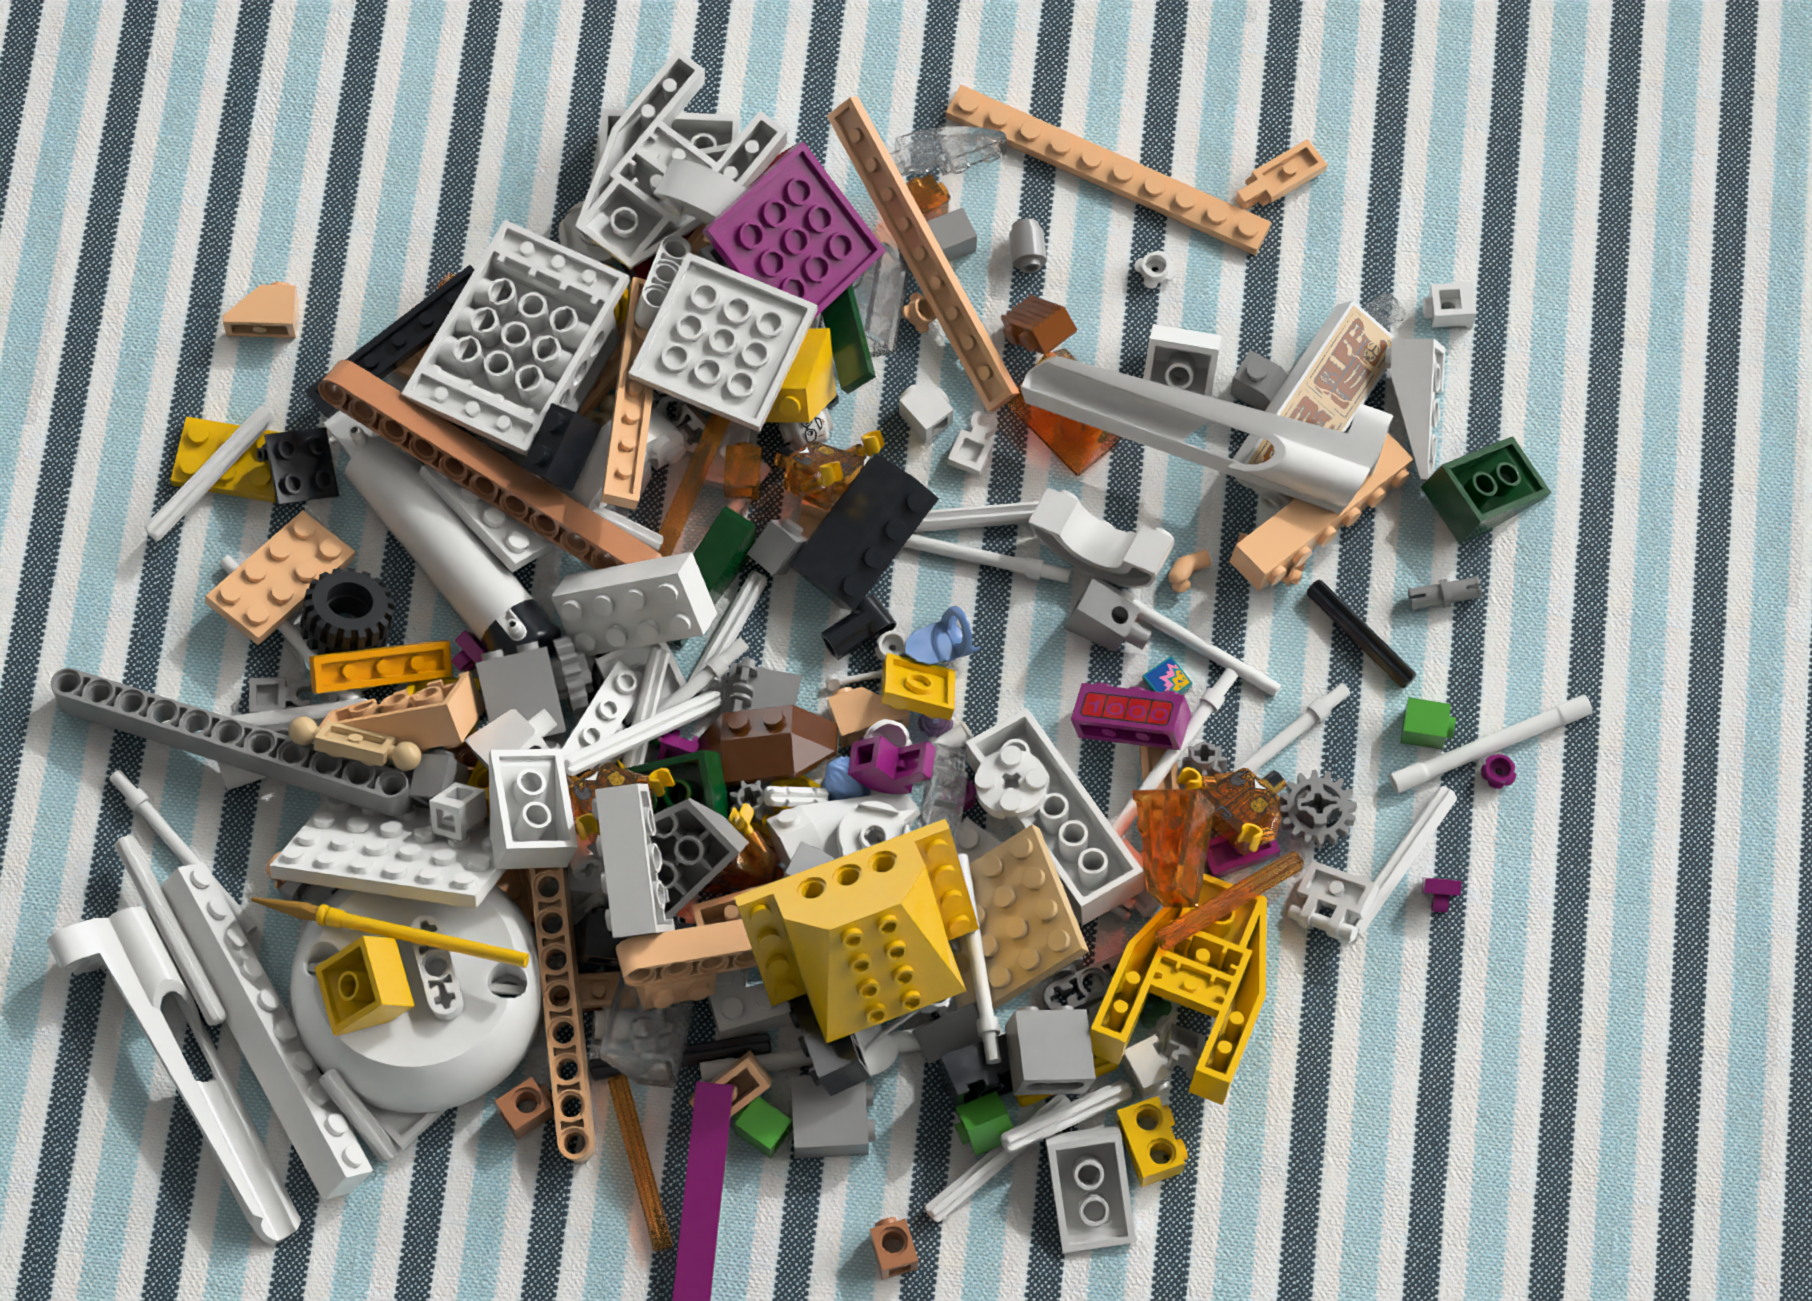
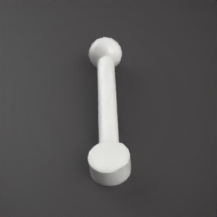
[825,670,882,691]

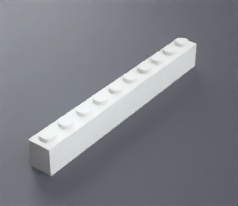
[160,862,374,1200]

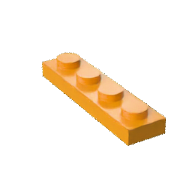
[309,640,453,694]

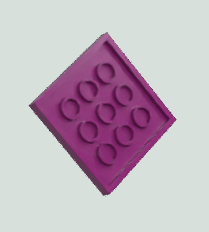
[702,141,886,320]

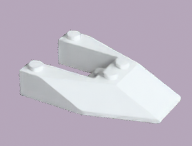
[575,49,787,270]

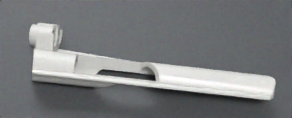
[1020,356,1393,514]
[47,907,302,1245]

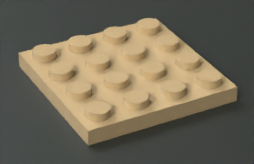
[953,825,1089,1010]

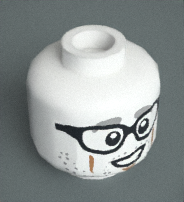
[779,407,833,450]

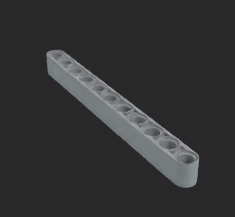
[50,668,413,817]

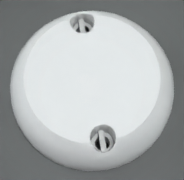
[290,885,544,1113]

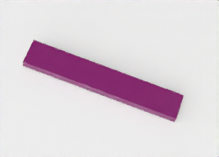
[672,1081,734,1301]

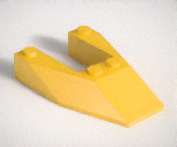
[1090,871,1267,1105]

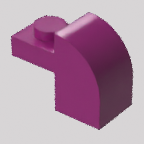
[848,735,936,795]

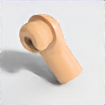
[1168,549,1211,593]

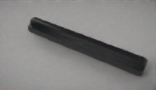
[1307,579,1416,688]

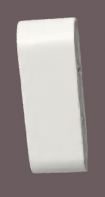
[634,235,692,330]

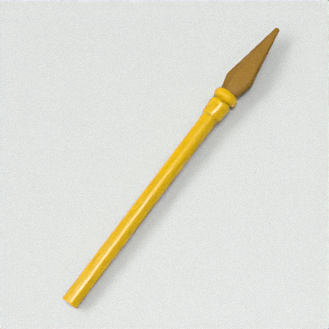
[251,897,529,968]

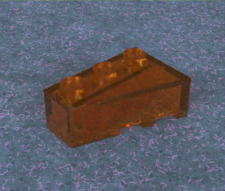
[1132,789,1215,908]

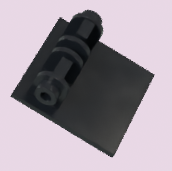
[257,427,339,505]

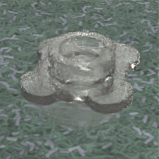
[1364,293,1406,331]

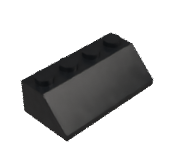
[789,453,939,611]

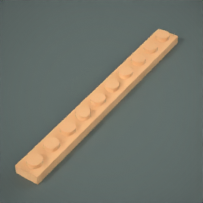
[946,85,1271,256]
[827,97,1020,412]

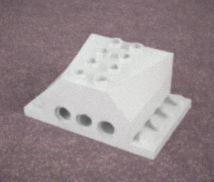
[401,220,630,456]

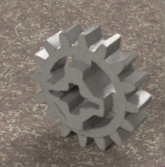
[550,636,594,715]
[1277,770,1357,849]

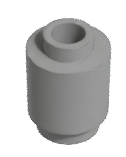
[1009,219,1047,273]

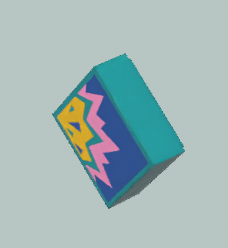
[1142,656,1193,695]

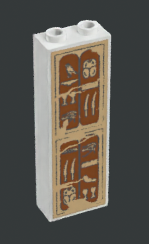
[1233,300,1395,511]

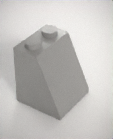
[475,641,566,737]

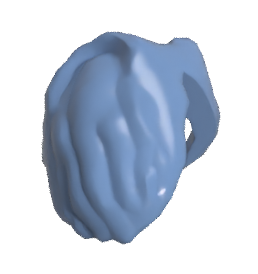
[905,606,981,665]
[821,756,870,801]

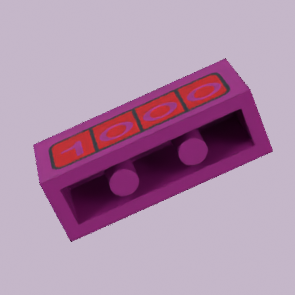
[1071,682,1191,750]

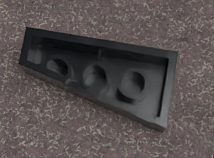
[939,1033,1013,1115]

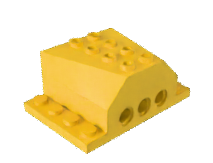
[734,819,979,1043]

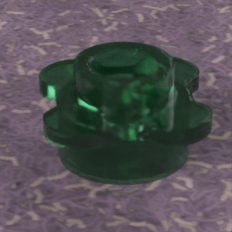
[1138,993,1172,1029]

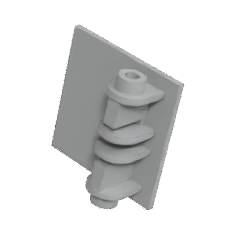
[720,658,802,715]

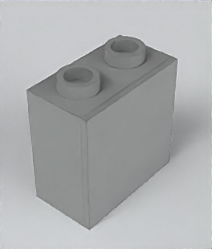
[1005,1005,1096,1095]
[790,1075,876,1159]

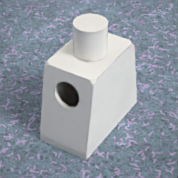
[464,708,557,771]

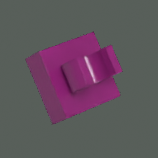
[451,630,487,672]
[657,729,700,761]
[1421,877,1462,913]

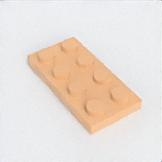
[205,510,356,645]

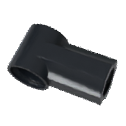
[821,594,897,660]

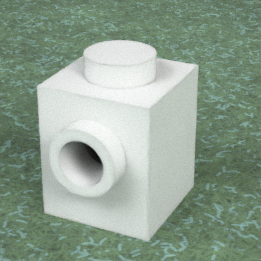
[899,379,953,443]

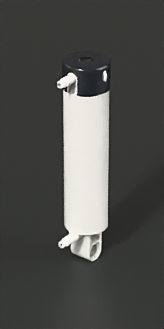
[324,410,562,656]

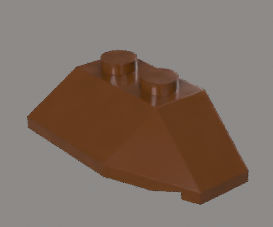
[698,705,838,787]

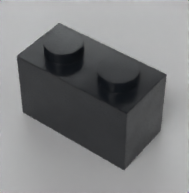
[522,403,602,491]

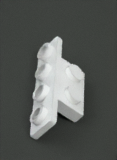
[561,661,643,788]

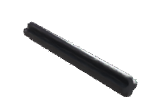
[590,1033,772,1081]

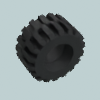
[300,568,394,655]

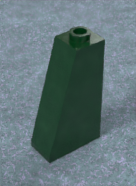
[666,505,755,648]

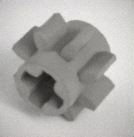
[1182,741,1227,782]
[730,780,774,826]

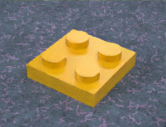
[881,653,955,721]

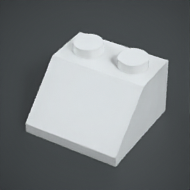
[1143,324,1222,397]

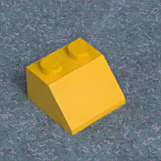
[314,936,414,1036]

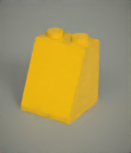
[765,328,837,423]

